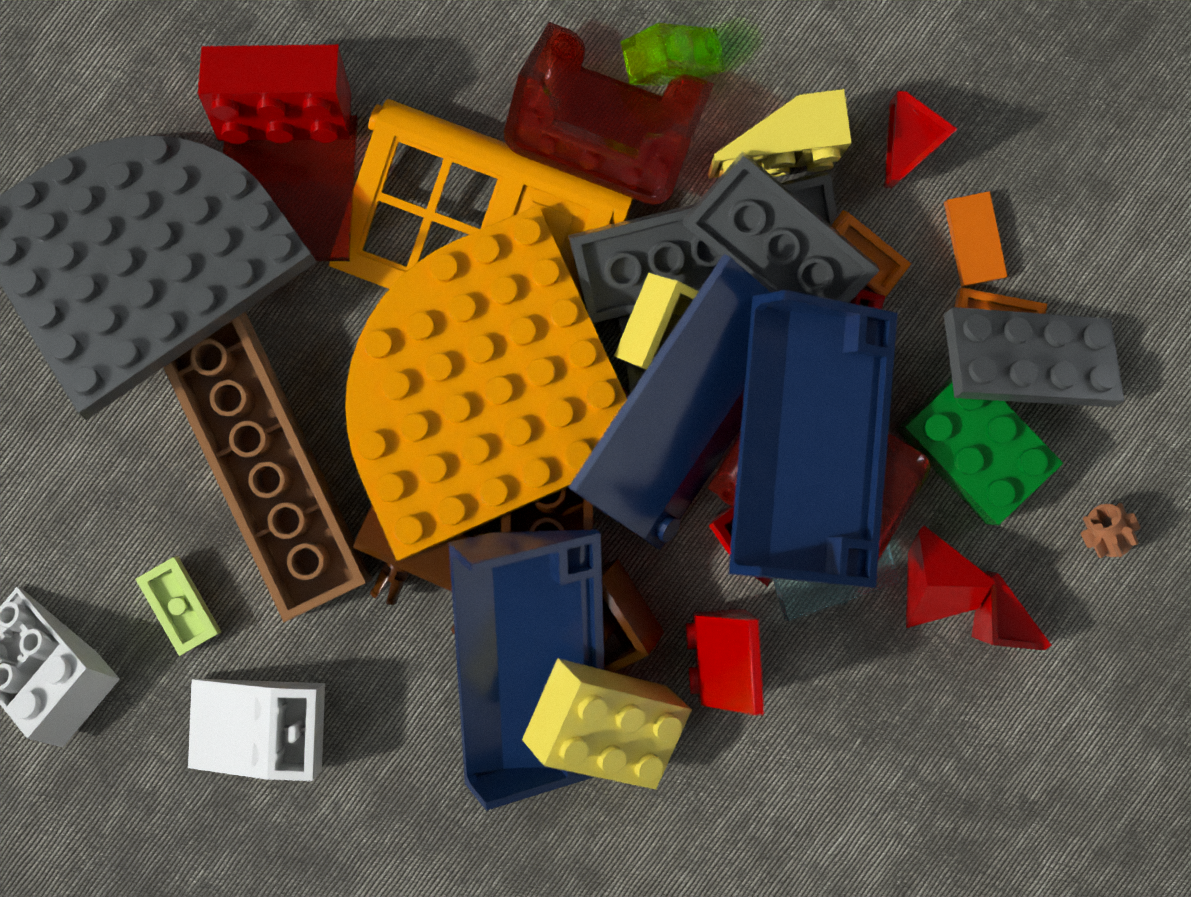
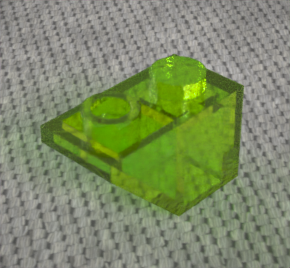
[621,23,725,86]

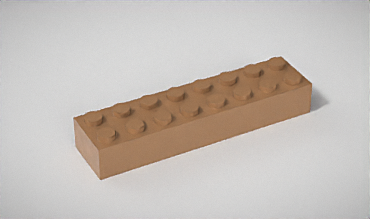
[163,311,373,622]

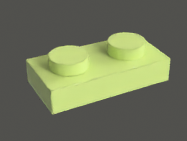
[135,556,221,656]

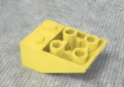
[708,89,852,179]

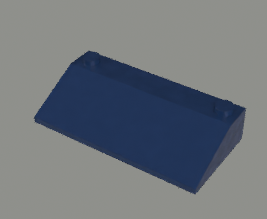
[568,254,771,550]
[729,290,898,588]
[449,530,604,811]

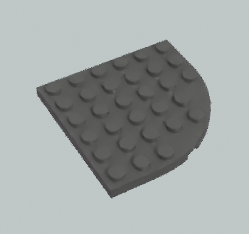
[0,136,316,420]

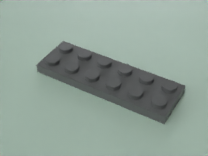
[568,171,838,323]

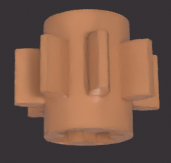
[1081,503,1140,558]

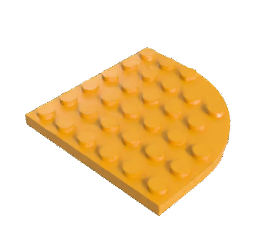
[345,205,627,562]

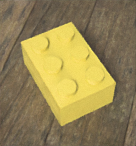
[522,658,692,789]

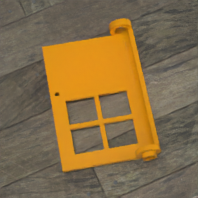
[329,99,636,299]

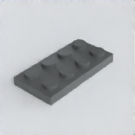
[683,151,880,303]
[944,307,1124,407]

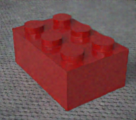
[198,44,352,144]

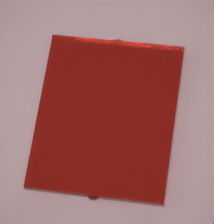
[223,115,358,261]

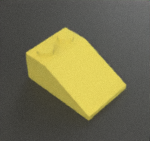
[614,273,699,370]

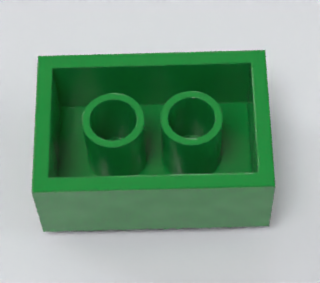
[895,376,1064,525]

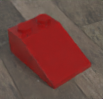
[685,609,764,715]

